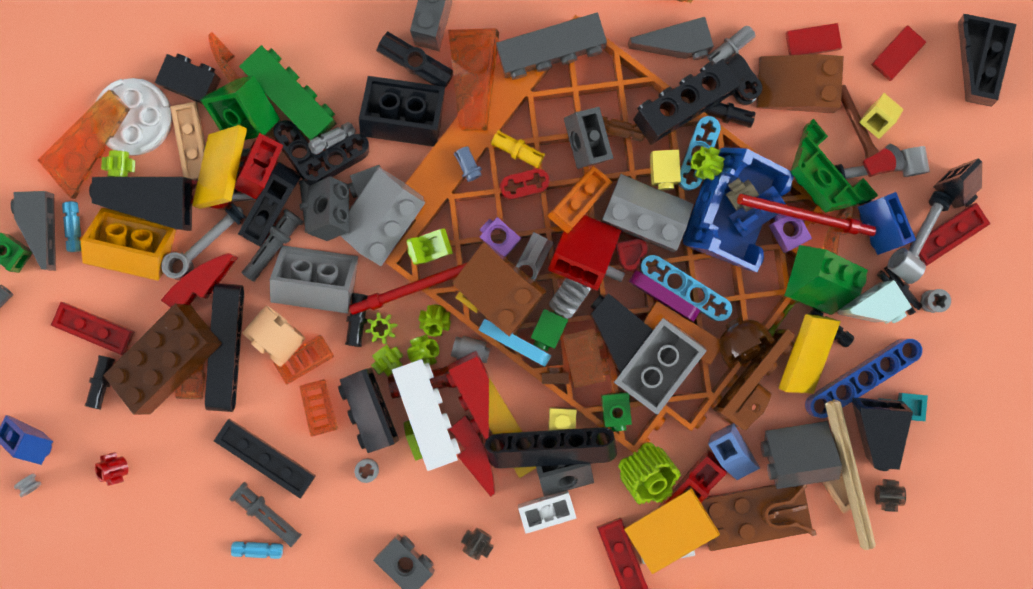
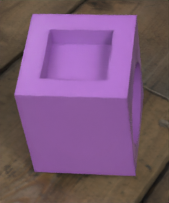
[768,214,812,253]
[480,217,521,258]

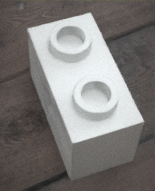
[518,490,577,534]

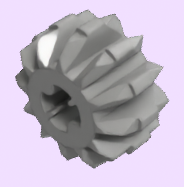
[549,278,591,319]

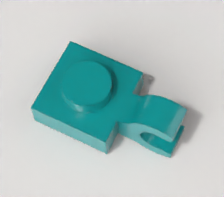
[878,393,928,422]

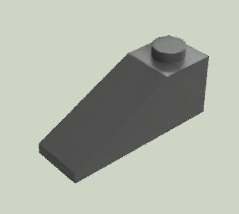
[628,17,714,60]
[11,191,56,271]

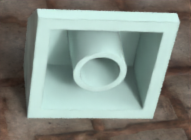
[837,280,912,324]

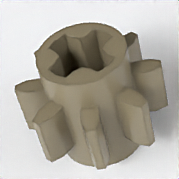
[726,178,759,212]

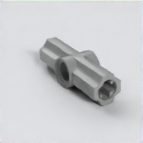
[516,232,554,280]

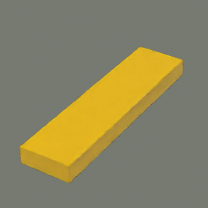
[489,377,536,478]

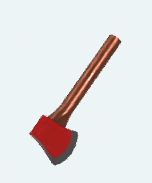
[841,85,904,177]

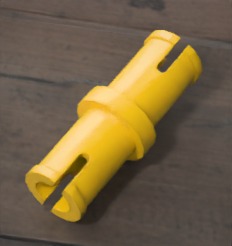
[491,130,545,169]

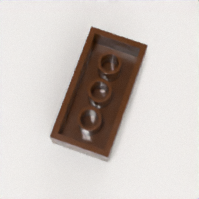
[103,303,222,415]

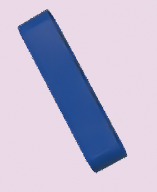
[805,339,922,418]

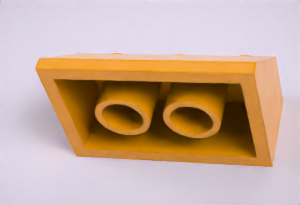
[80,208,176,281]

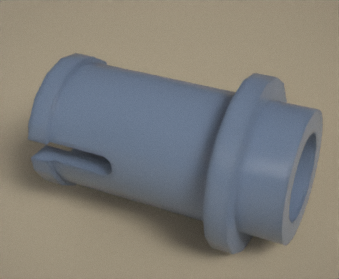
[454,146,482,182]

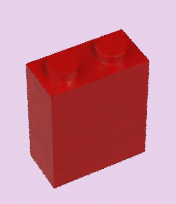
[548,215,622,291]

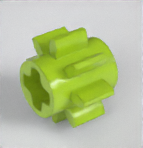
[691,146,725,180]
[101,150,136,177]
[418,304,451,337]
[365,312,398,344]
[407,334,439,365]
[371,345,403,377]

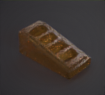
[274,335,334,385]
[299,379,338,437]

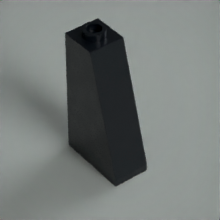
[89,177,192,231]

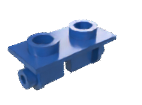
[729,186,786,238]

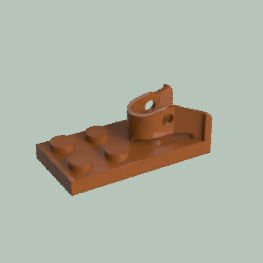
[713,329,796,430]
[701,484,817,551]

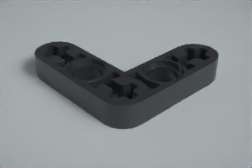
[274,120,369,185]

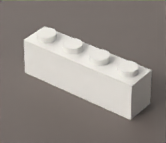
[392,359,461,471]

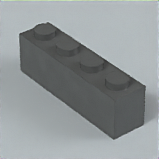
[496,12,607,80]

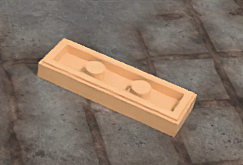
[170,101,206,181]

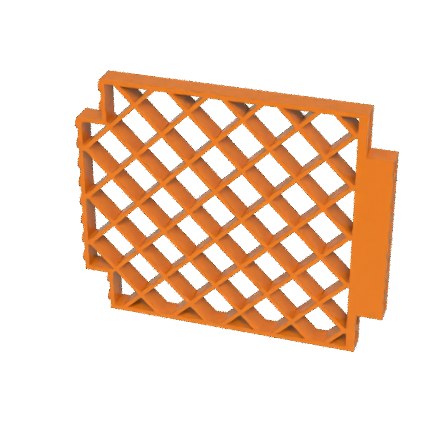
[385,14,823,452]

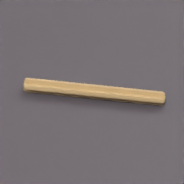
[825,400,876,550]

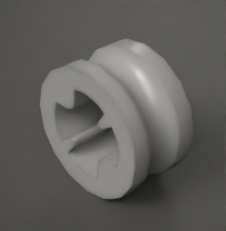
[354,458,379,483]
[14,473,42,498]

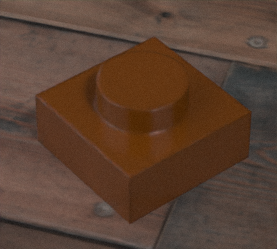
[541,367,569,384]

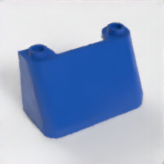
[683,147,794,273]

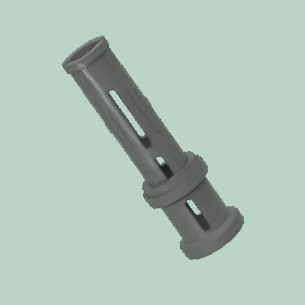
[241,208,304,282]
[229,482,302,547]

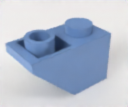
[708,423,760,480]

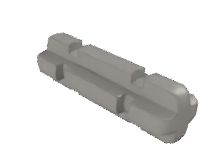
[308,122,356,154]

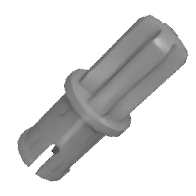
[707,26,756,64]

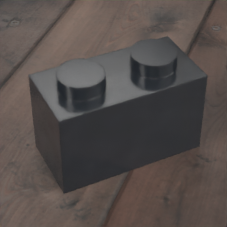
[155,53,221,104]

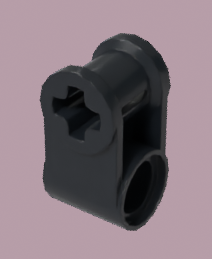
[725,53,762,105]

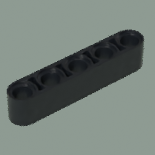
[205,283,244,412]
[485,427,617,469]

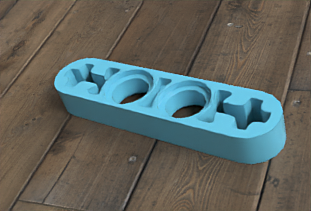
[640,255,732,321]

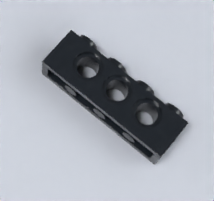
[633,59,741,145]

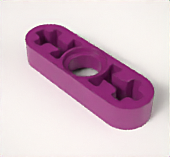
[628,270,700,322]

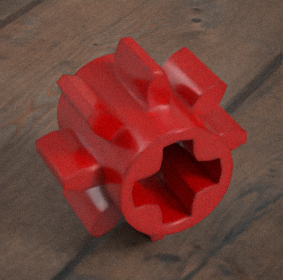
[95,452,128,486]

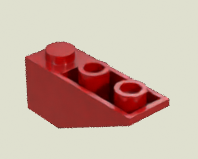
[446,351,489,439]

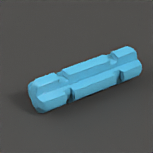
[62,201,81,252]
[231,541,283,559]

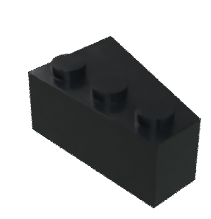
[958,13,1017,107]

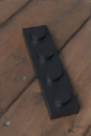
[214,419,316,499]

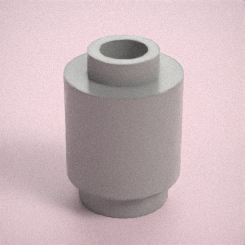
[451,336,491,363]

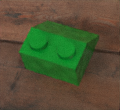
[201,75,280,140]

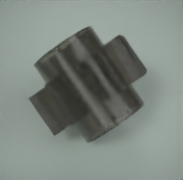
[874,479,906,512]
[461,527,494,560]

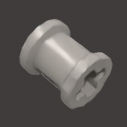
[920,289,951,313]

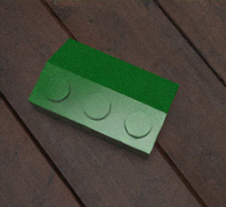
[784,245,868,315]

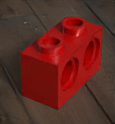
[234,133,283,199]

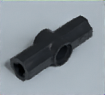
[376,31,455,88]

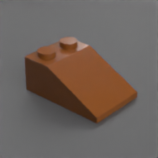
[756,54,844,113]
[452,241,547,336]

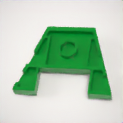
[791,119,878,213]

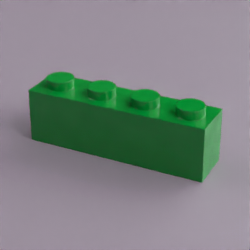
[239,45,337,140]

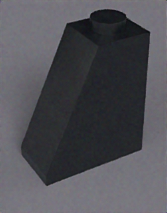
[590,293,653,373]
[852,398,913,471]

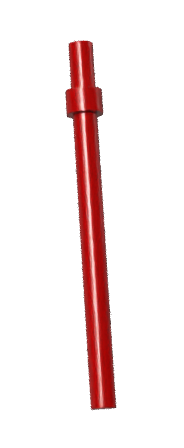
[737,194,876,237]
[349,262,468,315]

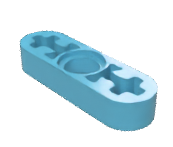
[679,116,721,191]
[478,318,552,367]

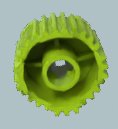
[618,442,681,505]

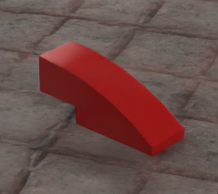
[161,253,238,308]
[449,415,495,497]
[658,449,727,508]

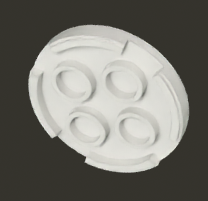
[94,78,172,156]

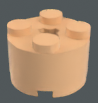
[242,305,306,367]

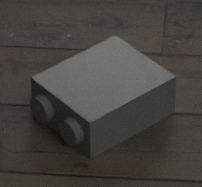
[410,0,452,52]
[761,421,842,489]

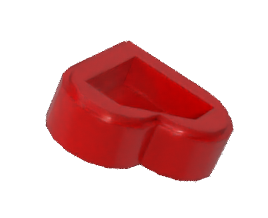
[616,239,648,271]

